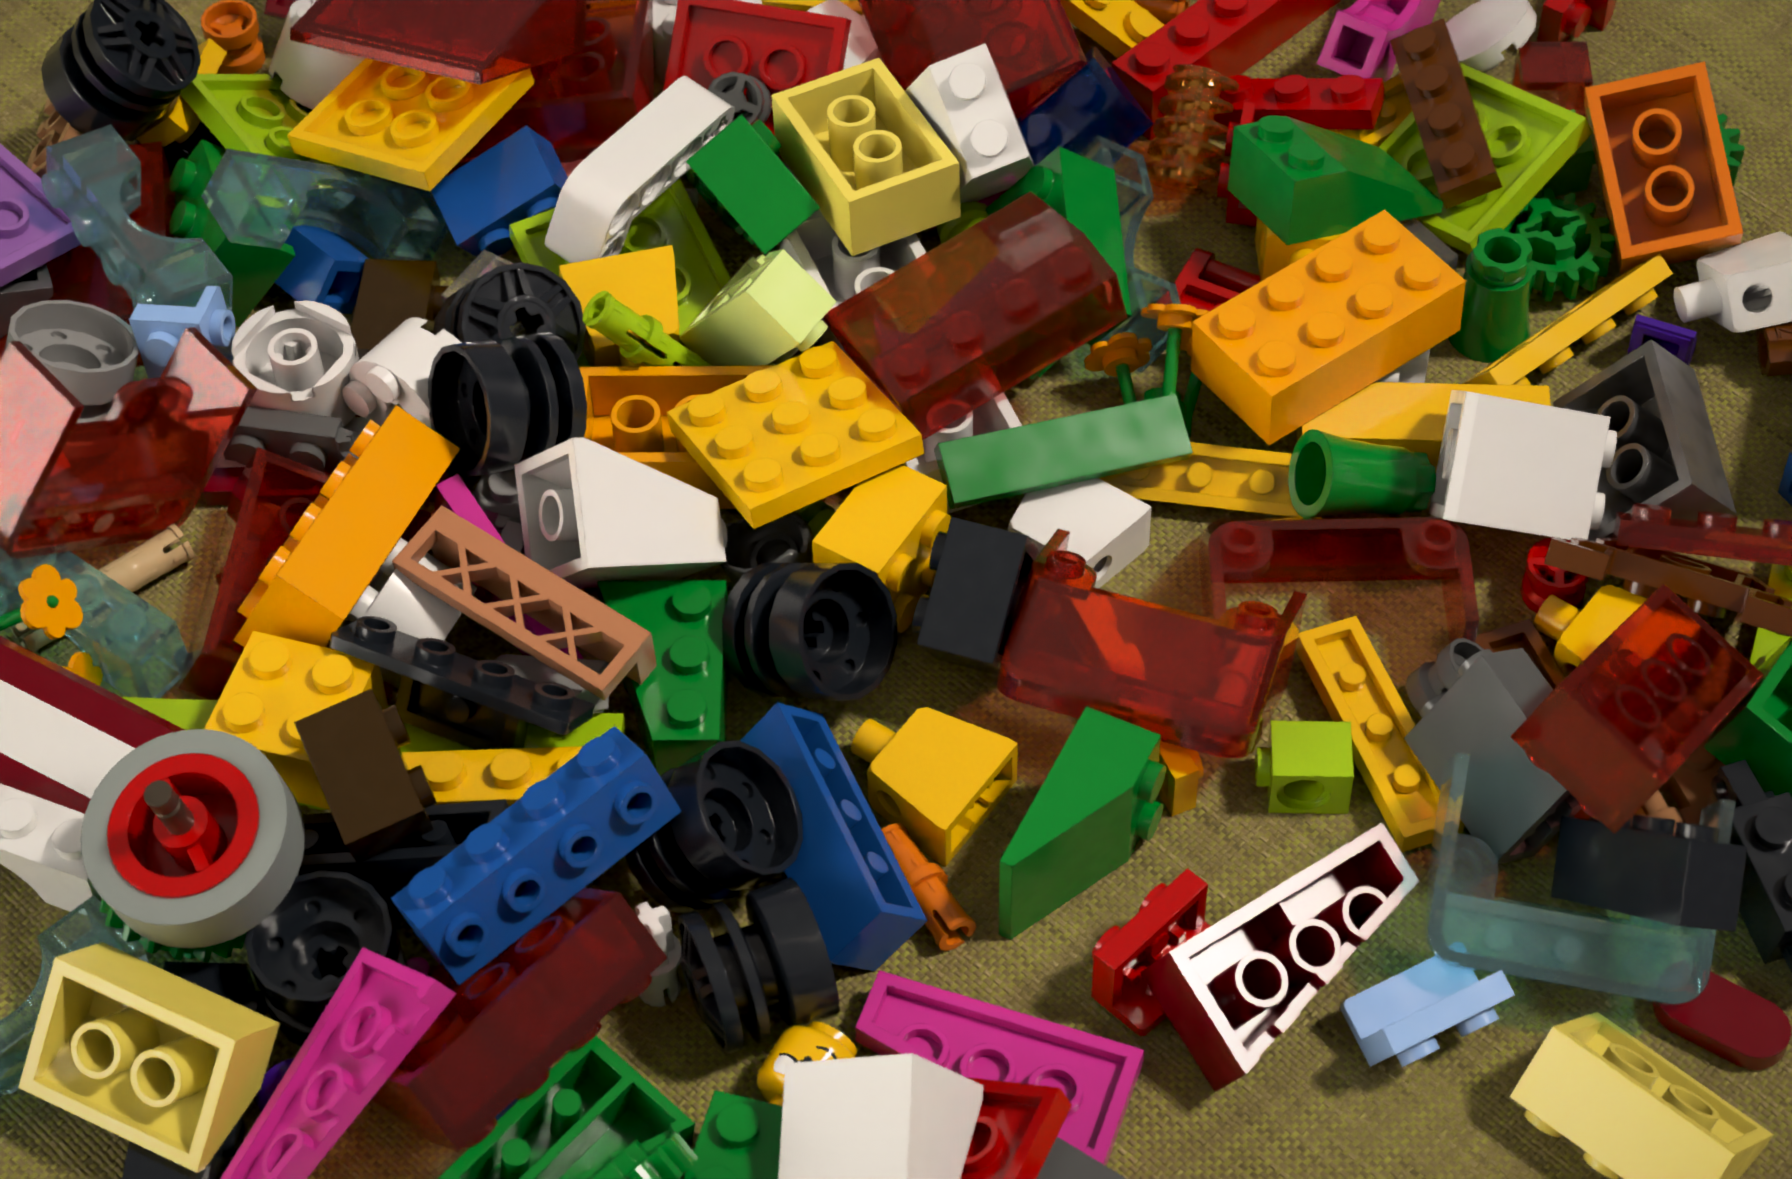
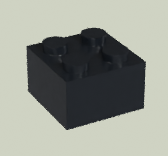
[912,517,1045,679]

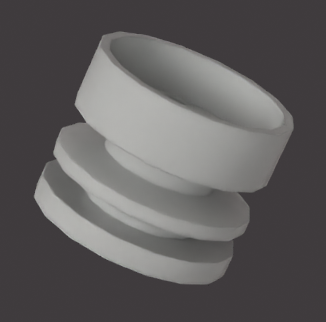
[0,300,139,459]

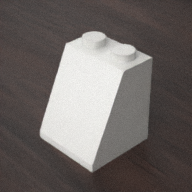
[905,43,1034,203]
[1429,390,1617,540]
[514,437,727,589]
[778,1053,983,1179]

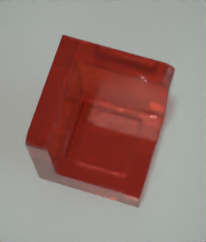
[1512,42,1593,117]

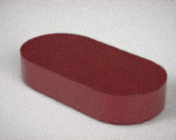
[1652,965,1791,1070]

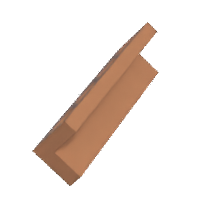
[392,505,657,701]

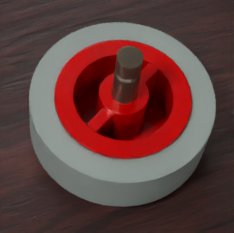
[81,729,305,948]

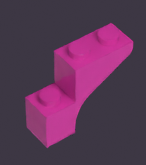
[1317,0,1440,82]

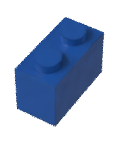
[431,126,568,261]

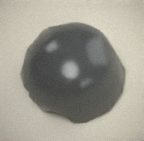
[720,512,814,586]

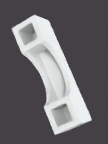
[0,783,107,924]

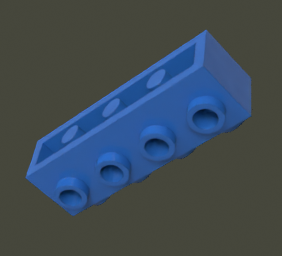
[740,702,927,971]
[391,726,682,985]

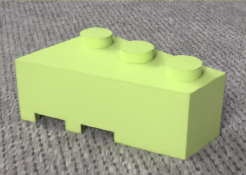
[679,249,837,366]

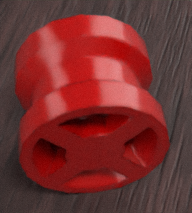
[1520,537,1588,613]

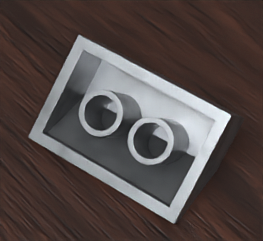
[1553,339,1736,546]

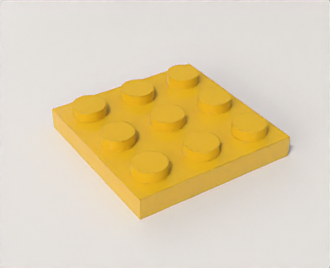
[287,30,535,191]
[667,341,925,529]

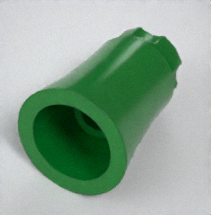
[1448,228,1534,363]
[1288,429,1436,518]

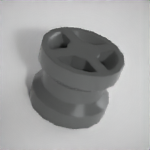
[708,72,772,125]

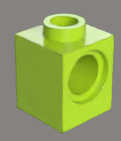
[1255,720,1354,814]

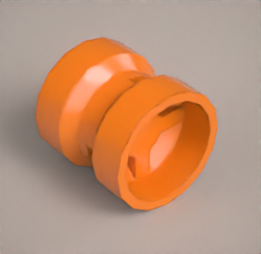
[201,0,266,74]

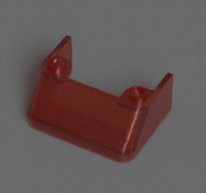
[0,327,257,559]
[1199,515,1479,687]
[997,529,1307,758]

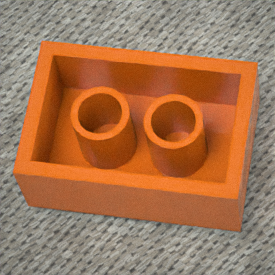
[1584,61,1743,275]

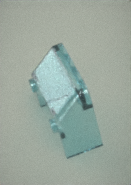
[1425,752,1736,1005]

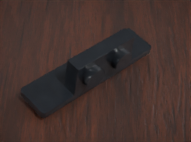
[329,616,595,750]

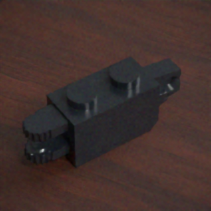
[1711,760,1792,973]

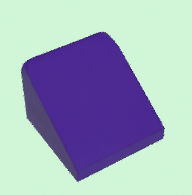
[1627,314,1697,366]

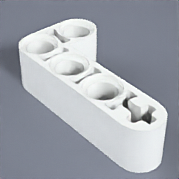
[545,76,735,263]

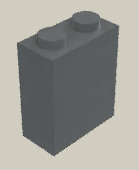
[1404,648,1615,865]

